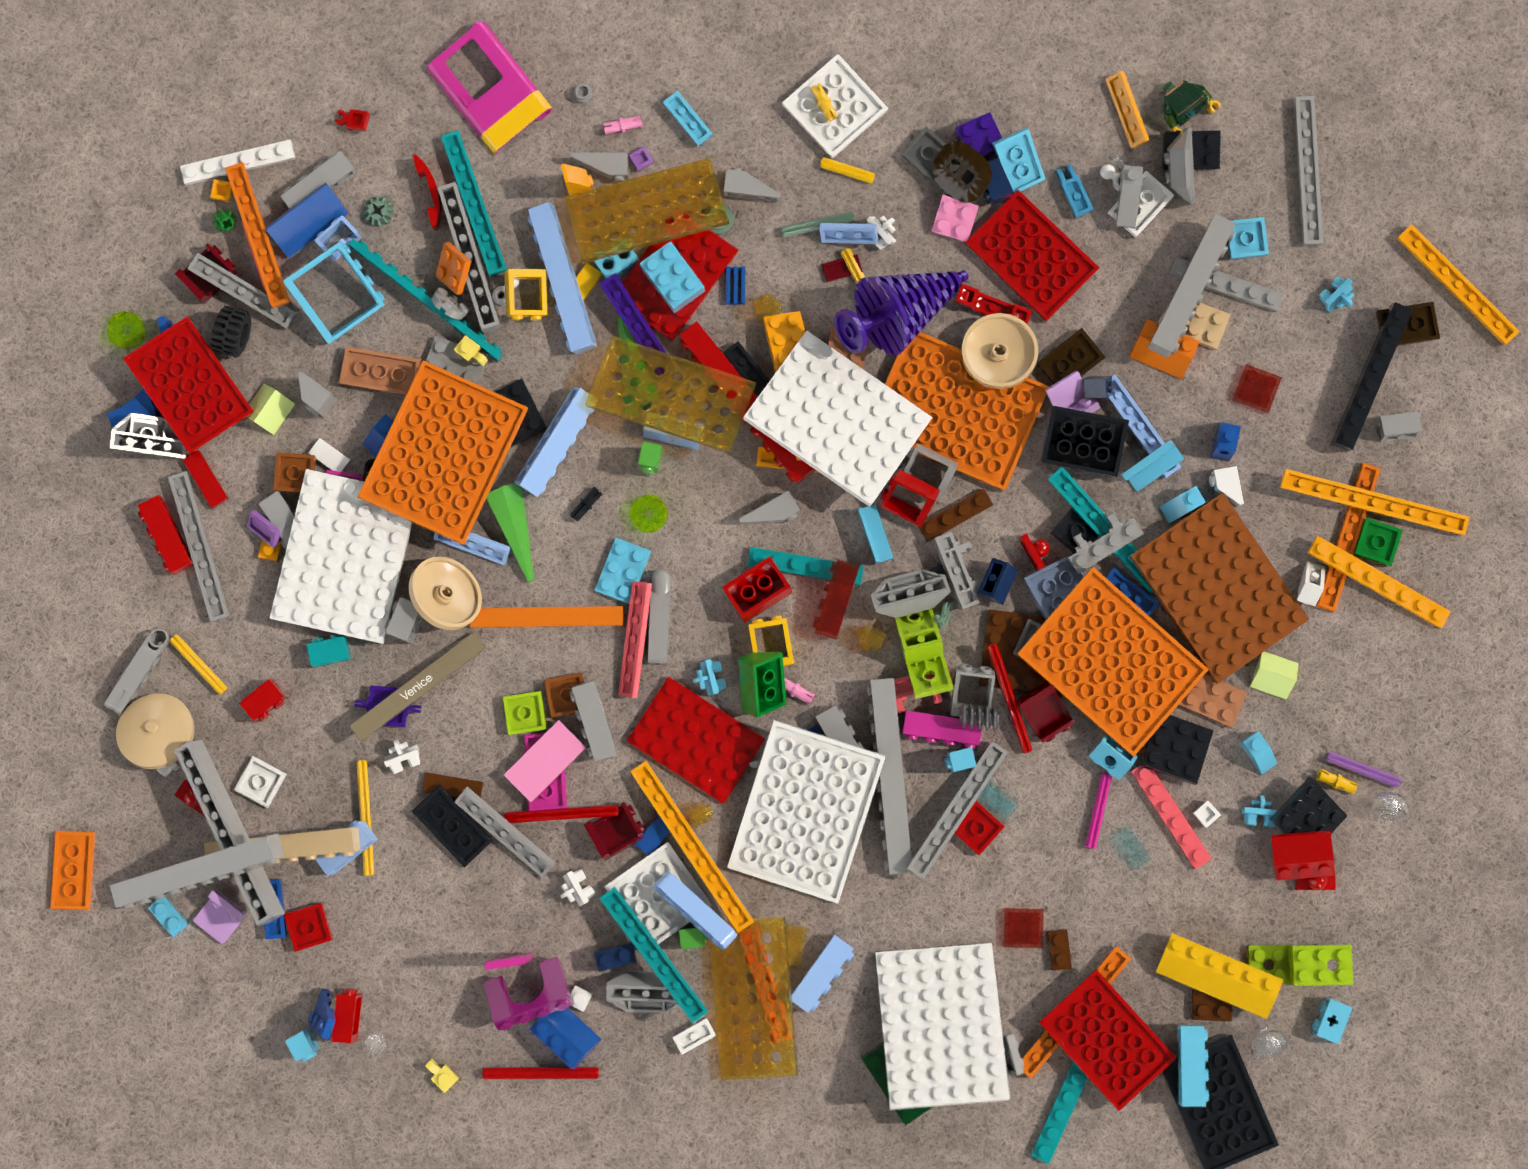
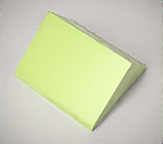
[247,383,295,435]
[1250,651,1299,700]

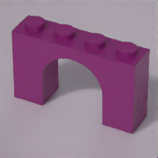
[483,956,573,1031]

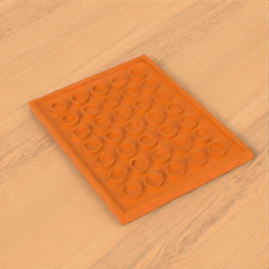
[885,332,1049,492]
[358,360,528,545]
[1016,567,1209,757]

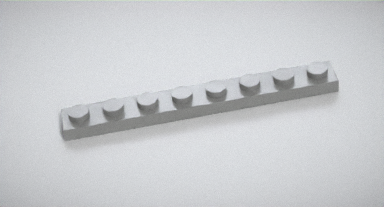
[1294,96,1323,246]
[168,471,230,622]
[906,741,1008,880]

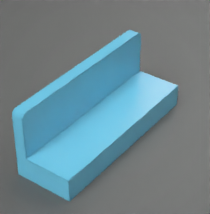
[1122,440,1184,491]
[857,504,893,565]

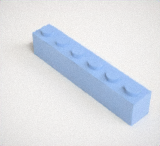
[513,386,598,497]

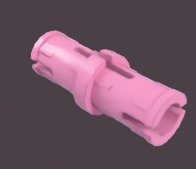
[603,115,642,135]
[785,678,815,705]

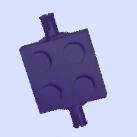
[355,685,421,728]

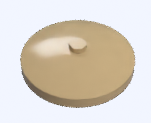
[961,313,1038,389]
[409,557,482,630]
[116,694,195,769]

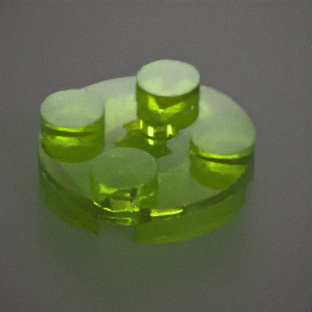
[107,311,146,350]
[630,494,668,533]

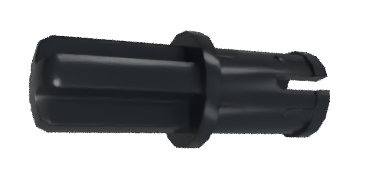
[570,487,603,521]

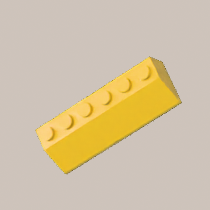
[1155,933,1283,1019]

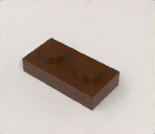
[1047,929,1072,971]

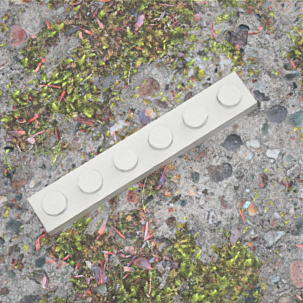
[180,140,296,185]

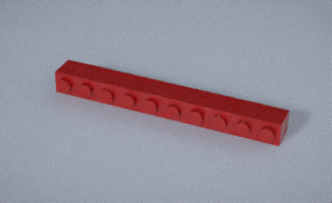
[679,321,816,484]

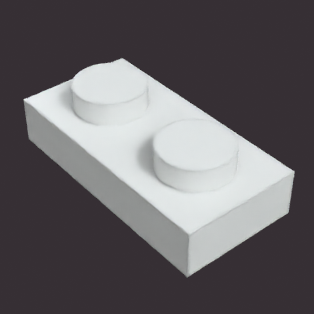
[672,1018,716,1055]

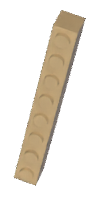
[204,827,360,863]

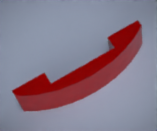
[412,154,441,231]
[955,283,1032,324]

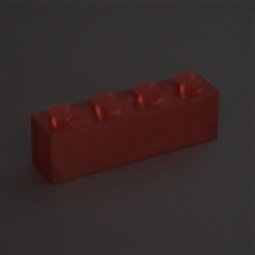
[812,558,860,640]

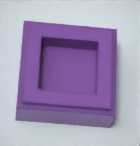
[628,146,654,172]

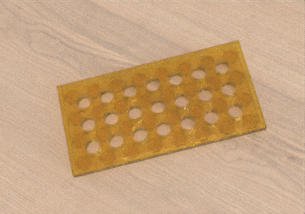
[565,158,729,264]
[585,336,756,454]
[710,917,798,1080]

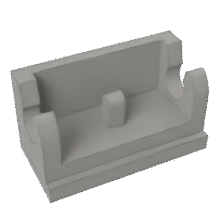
[1378,412,1422,442]

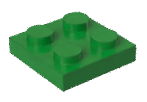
[1353,518,1403,567]

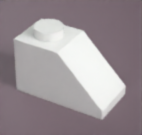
[1209,466,1244,507]
[1297,561,1325,606]

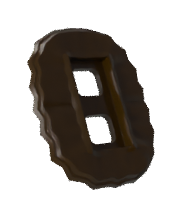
[931,141,992,203]

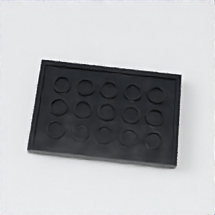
[1162,1034,1279,1169]

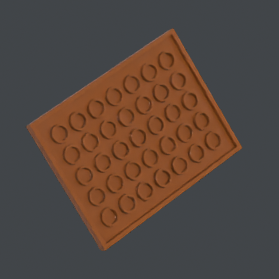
[1129,492,1309,684]

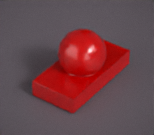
[1019,533,1050,571]
[174,779,205,816]
[1295,875,1336,890]

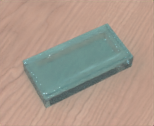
[1113,826,1151,869]

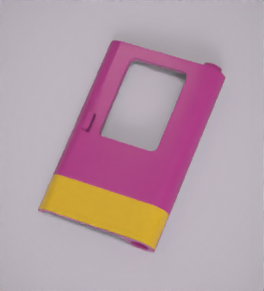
[427,21,553,155]

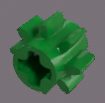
[212,208,236,232]

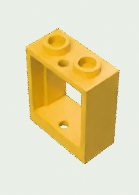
[504,269,547,321]
[748,616,794,667]

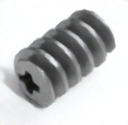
[958,703,1000,732]

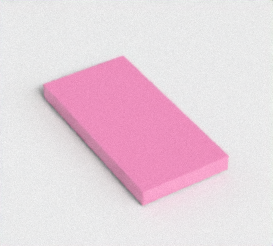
[504,720,586,802]

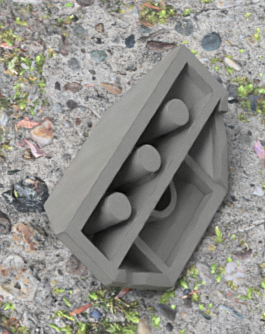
[1164,127,1195,205]
[109,413,186,459]
[871,569,951,618]
[607,971,679,1014]

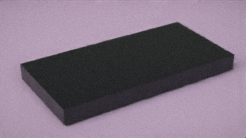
[412,784,493,868]

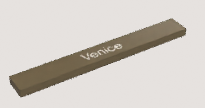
[349,632,485,742]

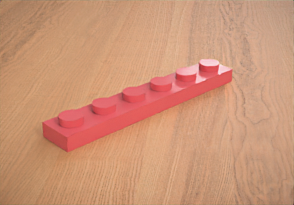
[618,581,652,698]
[1130,765,1212,869]

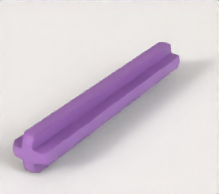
[1326,752,1401,787]

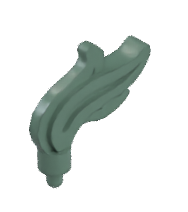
[934,601,954,629]

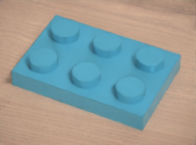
[992,127,1046,194]
[595,537,651,604]

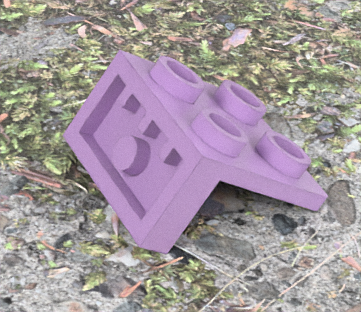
[1045,371,1100,413]
[193,890,248,944]

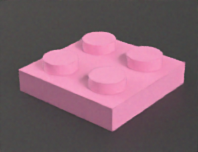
[932,194,979,242]

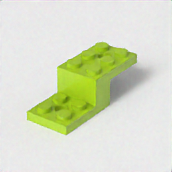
[894,609,953,699]
[1247,944,1353,986]

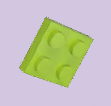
[503,691,547,735]

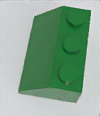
[738,652,787,718]

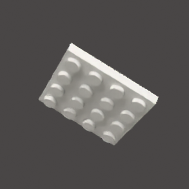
[782,54,888,159]
[604,842,713,944]

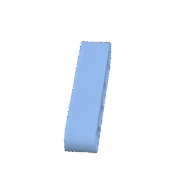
[653,871,737,950]

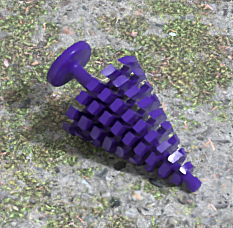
[834,270,969,356]

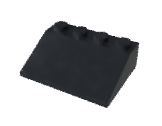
[1040,405,1129,477]

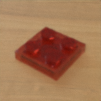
[1232,364,1282,413]
[1003,908,1044,948]

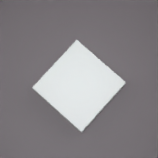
[234,756,287,808]

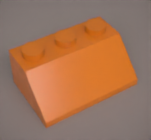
[1129,319,1200,380]

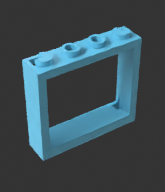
[283,242,385,344]

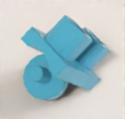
[1319,276,1354,313]
[693,659,726,696]
[1241,795,1278,828]

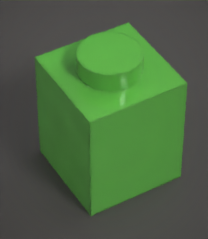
[679,927,708,950]

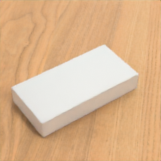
[309,438,351,472]

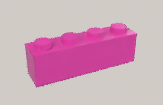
[902,711,982,749]

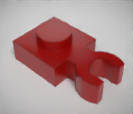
[334,109,370,132]

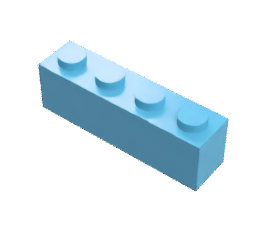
[1177,1025,1209,1107]

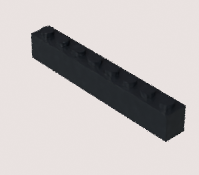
[1331,302,1413,452]

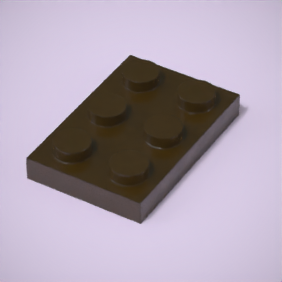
[1376,302,1440,346]
[1037,328,1106,385]

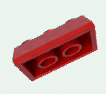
[722,556,793,624]
[1271,830,1335,881]

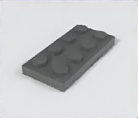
[901,126,974,197]

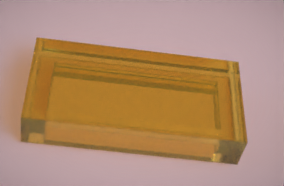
[782,924,807,967]

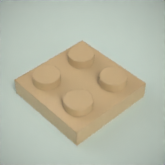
[1185,303,1231,350]

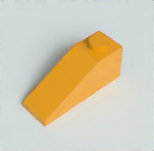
[561,164,594,198]

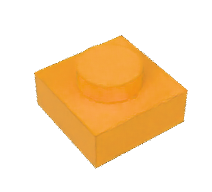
[210,179,233,202]
[258,539,282,562]

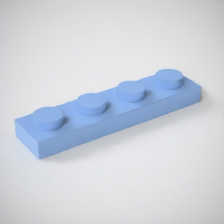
[434,533,511,566]

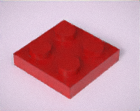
[954,801,1005,855]
[284,903,333,952]

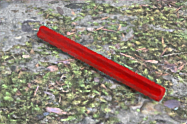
[987,643,1032,753]
[504,805,619,823]
[482,1067,599,1079]

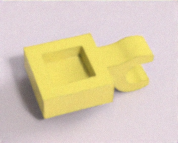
[454,335,488,366]
[425,1059,459,1093]

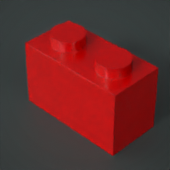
[239,679,287,722]

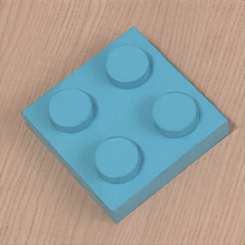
[1227,217,1269,260]

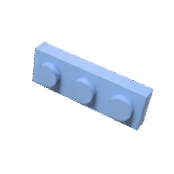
[819,223,878,244]

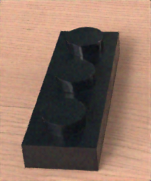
[723,341,769,397]

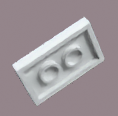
[1108,171,1174,238]

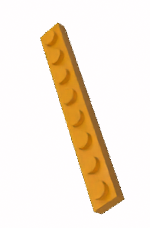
[1396,224,1520,346]
[1307,536,1451,629]

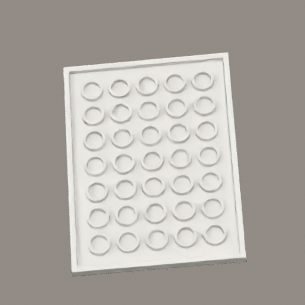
[743,331,932,507]
[270,469,412,644]
[727,720,886,903]
[875,943,1010,1110]

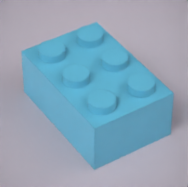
[640,241,705,314]

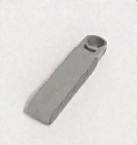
[648,569,671,665]
[104,629,170,716]

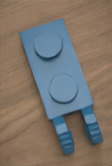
[1055,164,1094,218]

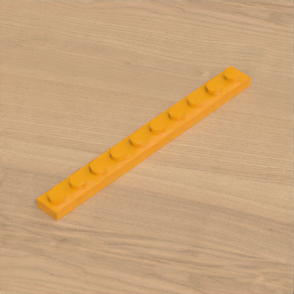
[1279,469,1469,536]
[630,761,754,933]

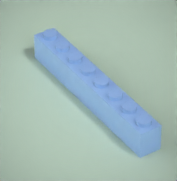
[528,202,598,354]

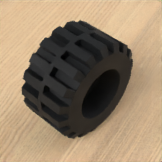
[211,306,251,358]

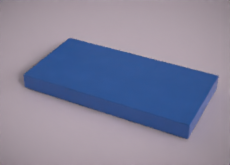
[265,183,349,258]

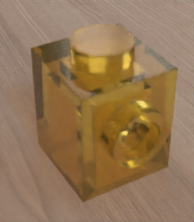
[753,294,782,322]
[856,624,887,653]
[686,802,714,828]

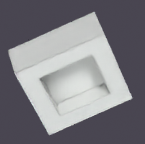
[1193,800,1221,828]
[570,985,593,1012]

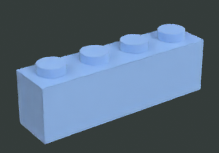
[789,934,854,1013]

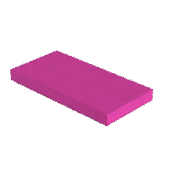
[524,733,567,811]
[485,953,533,970]

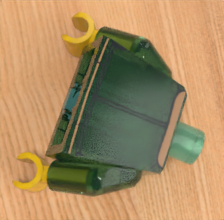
[1162,81,1220,131]

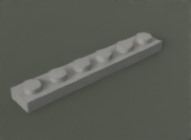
[187,253,297,329]
[1169,257,1284,312]
[455,787,556,878]

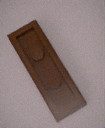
[423,772,484,798]

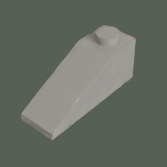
[571,152,629,182]
[1116,165,1143,228]
[724,168,780,203]
[739,491,800,525]

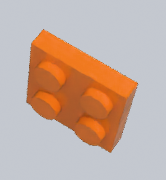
[435,242,471,295]

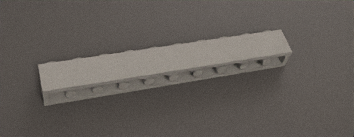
[867,678,912,874]
[174,740,285,926]
[110,833,284,910]

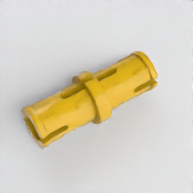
[810,83,838,122]
[1316,769,1358,794]

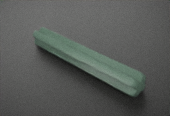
[781,211,855,237]

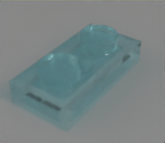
[979,780,1019,820]

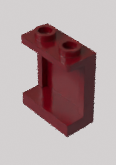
[174,243,237,304]
[1016,681,1075,743]
[584,802,645,861]

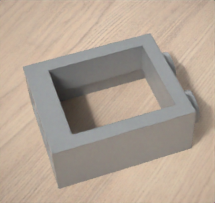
[900,443,959,501]
[950,664,995,716]

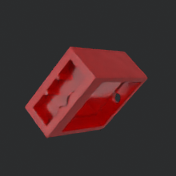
[880,469,940,527]
[331,988,363,1044]

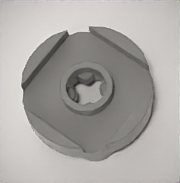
[431,287,469,320]

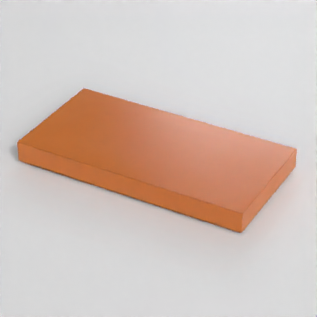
[50,831,95,910]

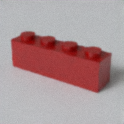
[137,495,194,575]

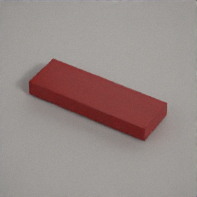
[183,450,229,509]

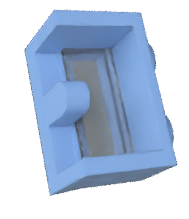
[314,215,362,262]

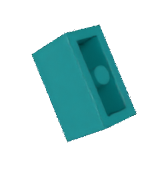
[307,634,352,668]

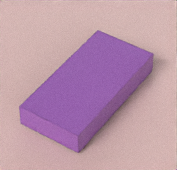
[247,510,281,548]

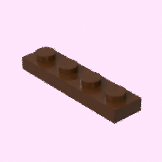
[917,489,993,542]

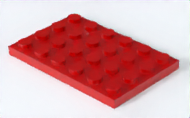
[965,190,1100,322]
[622,207,739,342]
[123,316,254,454]
[627,676,765,804]
[1039,969,1176,1111]

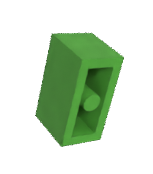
[638,442,663,475]

